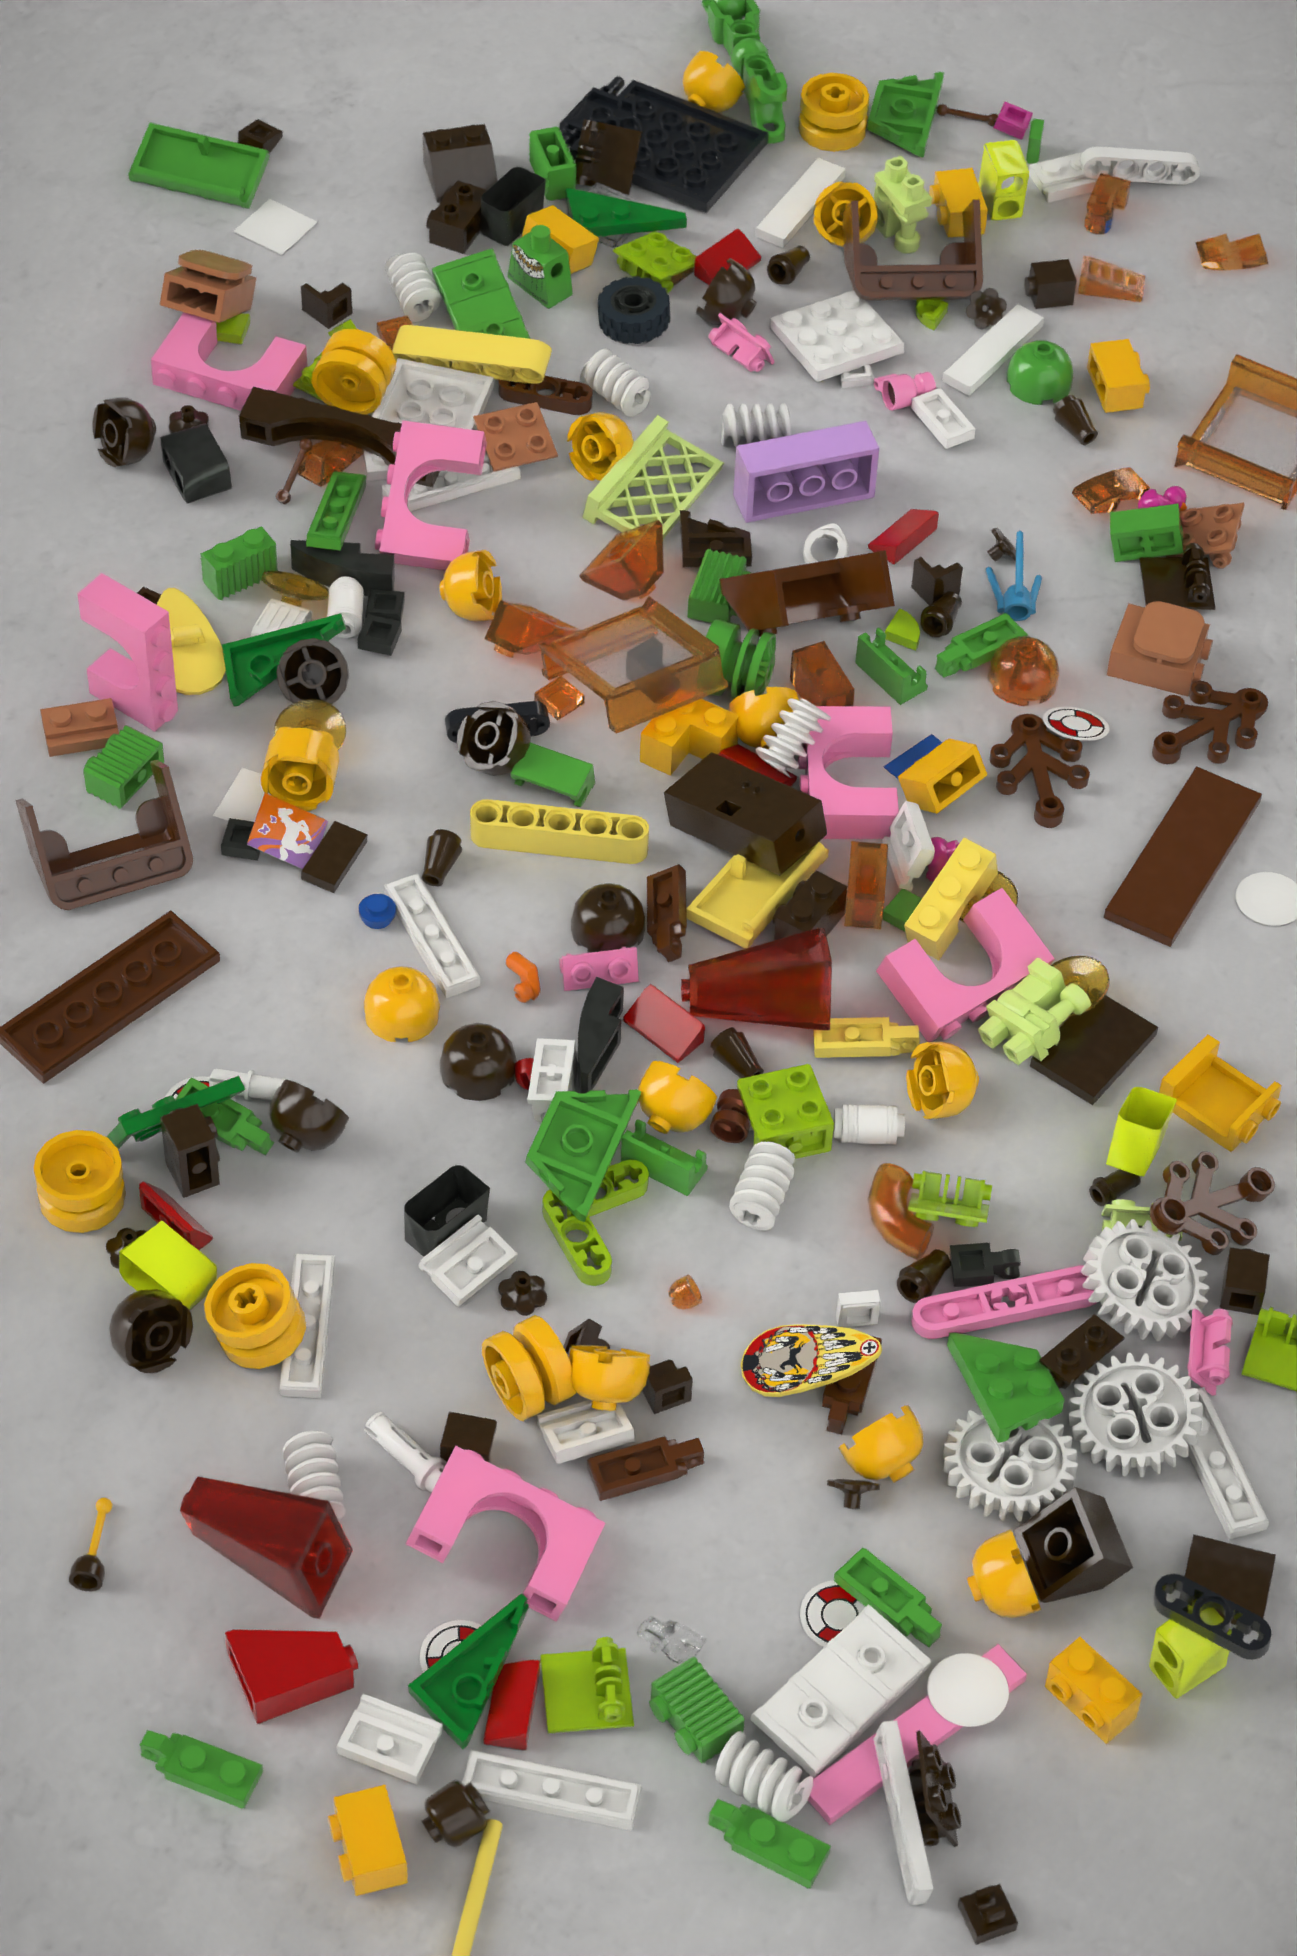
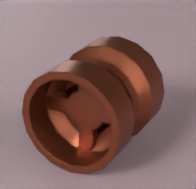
[710,1089,750,1143]

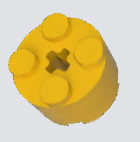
[261,727,340,811]

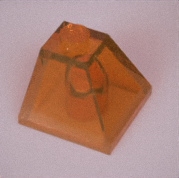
[579,520,664,601]
[484,600,586,658]

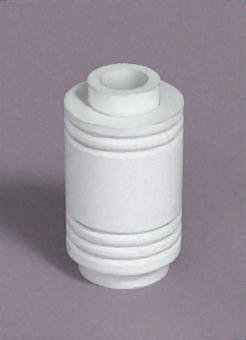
[327,577,364,638]
[833,1104,905,1145]

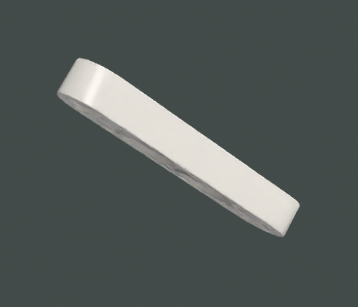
[1080,146,1200,185]

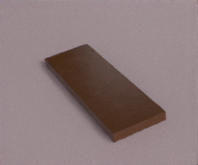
[1104,766,1262,947]
[0,910,220,1084]

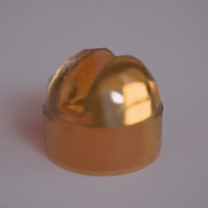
[668,1274,702,1310]

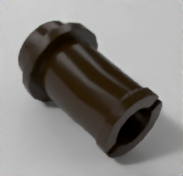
[1089,1169,1141,1206]

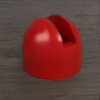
[515,1058,534,1090]

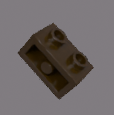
[426,180,487,254]
[773,870,848,962]
[160,1104,220,1198]

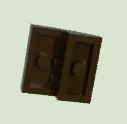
[1179,1534,1276,1625]

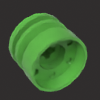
[696,619,776,699]

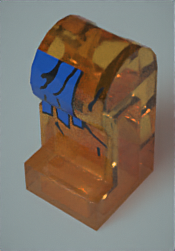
[1084,173,1131,235]

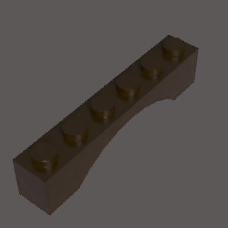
[239,387,440,488]

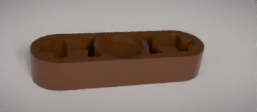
[498,375,593,415]

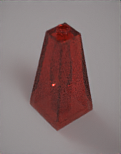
[681,928,832,1030]
[180,1476,353,1619]

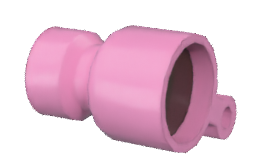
[874,372,936,411]

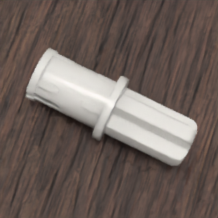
[209,1069,288,1101]

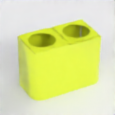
[979,140,1029,220]
[1106,1087,1177,1176]
[119,1220,217,1310]
[1149,1599,1232,1699]

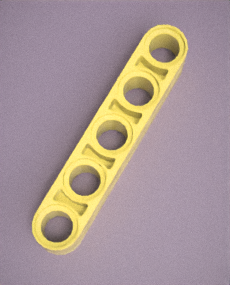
[392,325,552,384]
[470,799,649,864]

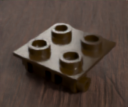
[575,119,642,195]
[1139,543,1216,610]
[908,1731,961,1847]

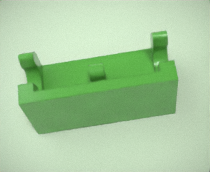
[1110,503,1184,562]
[855,628,928,705]
[510,742,595,807]
[621,1119,708,1196]

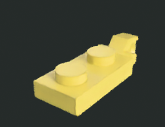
[813,1017,920,1058]

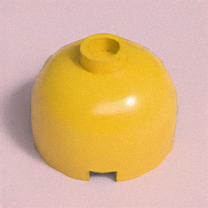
[682,51,745,113]
[814,181,878,248]
[567,412,634,481]
[439,550,502,621]
[729,687,799,749]
[364,966,440,1042]
[906,1042,979,1119]
[638,1061,717,1134]
[568,1345,650,1411]
[839,1405,924,1483]
[967,1529,1042,1618]

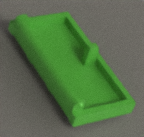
[128,122,270,209]
[432,249,530,339]

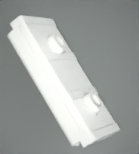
[750,1605,931,1778]

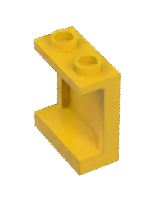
[1159,1034,1282,1152]

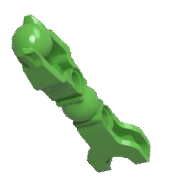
[702,0,787,144]

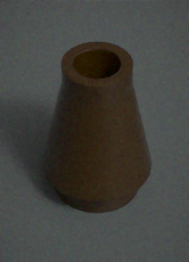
[767,246,810,285]
[1053,395,1098,445]
[920,591,962,637]
[422,829,462,887]
[710,1027,764,1078]
[897,1249,951,1303]

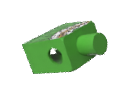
[508,225,573,309]

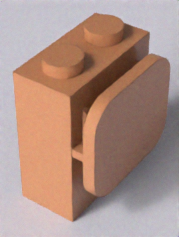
[160,250,257,323]
[1107,601,1213,697]

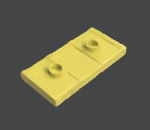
[686,842,829,949]

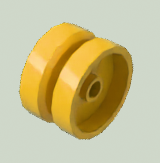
[798,73,870,152]
[311,329,396,414]
[33,1130,126,1233]
[204,1263,306,1369]
[482,1315,576,1421]

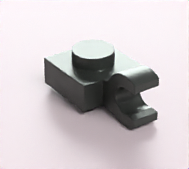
[950,1242,1021,1287]

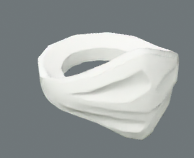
[803,523,849,564]

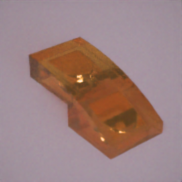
[1195,234,1268,270]
[1072,467,1150,514]

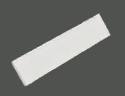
[755,158,846,248]
[942,304,1044,396]
[382,455,521,512]
[384,873,480,999]
[279,1254,335,1398]
[1188,1387,1269,1540]
[873,1720,934,1906]
[462,1750,641,1831]

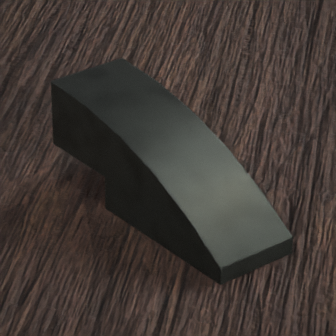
[290,540,395,597]
[577,977,624,1093]

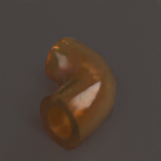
[867,1163,934,1260]

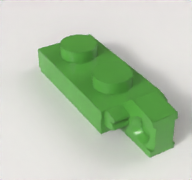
[935,613,1028,678]
[175,1078,274,1155]
[834,1547,942,1647]
[140,1730,263,1809]
[708,1799,831,1888]

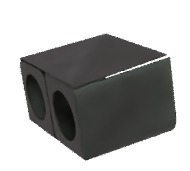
[481,167,546,246]
[160,423,232,503]
[404,1165,490,1257]

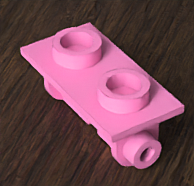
[709,313,775,372]
[559,946,639,991]
[1187,1308,1233,1396]

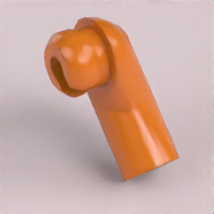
[506,952,541,1003]

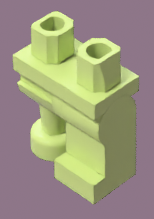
[874,156,932,253]
[978,957,1091,1066]

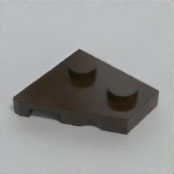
[679,510,752,567]

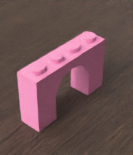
[151,312,307,411]
[375,421,487,571]
[78,573,178,732]
[798,706,899,839]
[876,888,1055,1042]
[406,1446,605,1621]

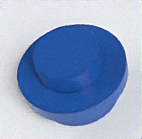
[359,894,396,929]

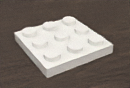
[770,290,904,382]
[372,358,494,430]

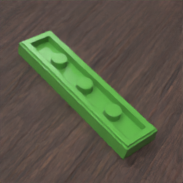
[306,471,366,551]

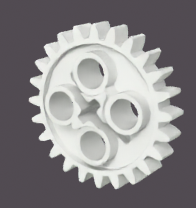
[1081,1219,1210,1341]
[1069,1352,1202,1477]
[943,1410,1078,1522]

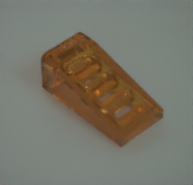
[1078,256,1145,302]
[298,440,364,487]

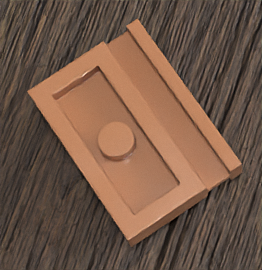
[40,698,119,757]

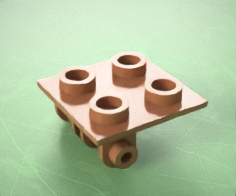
[473,402,558,471]
[1166,503,1245,569]

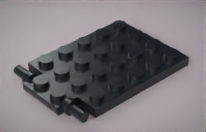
[559,76,769,213]

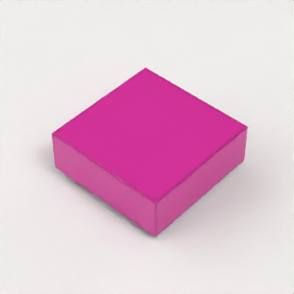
[994,101,1033,140]

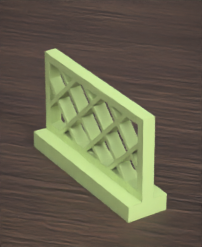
[582,415,724,551]

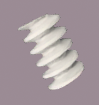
[385,253,441,323]
[580,348,651,417]
[721,403,791,446]
[755,698,831,778]
[729,1142,795,1231]
[283,1431,346,1526]
[715,1731,813,1822]

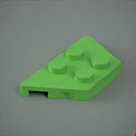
[867,72,944,157]
[525,1089,641,1222]
[947,1333,1065,1443]

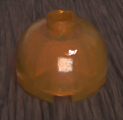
[988,636,1059,706]

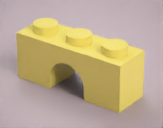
[904,838,998,961]

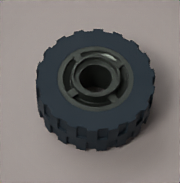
[597,276,670,344]

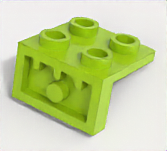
[737,1064,834,1159]

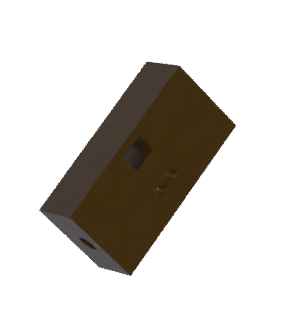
[664,752,827,876]

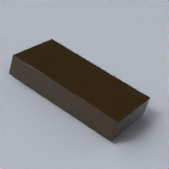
[301,821,368,893]

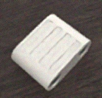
[251,598,312,637]

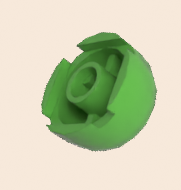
[1007,340,1073,405]

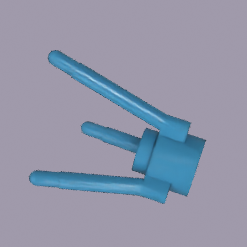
[986,531,1042,621]

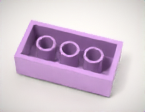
[733,421,879,523]

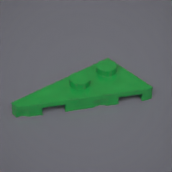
[566,188,687,237]
[222,613,346,707]
[107,1075,245,1150]
[408,1593,529,1749]

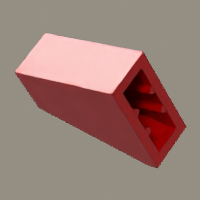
[225,1629,359,1724]

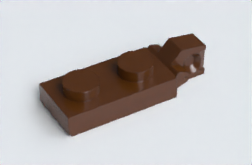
[647,864,687,963]
[822,1336,882,1435]
[587,1436,704,1501]

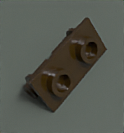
[1039,1314,1125,1389]

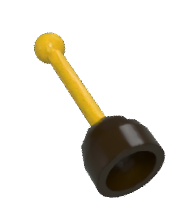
[69,1498,112,1592]

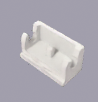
[527,1038,578,1123]

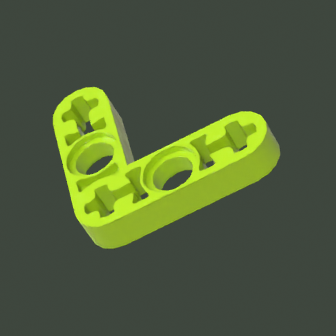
[542,1159,649,1286]

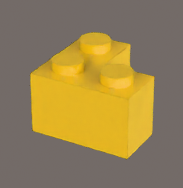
[640,687,739,776]

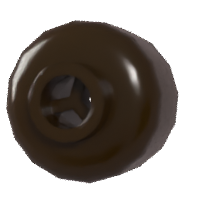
[422,1780,490,1847]

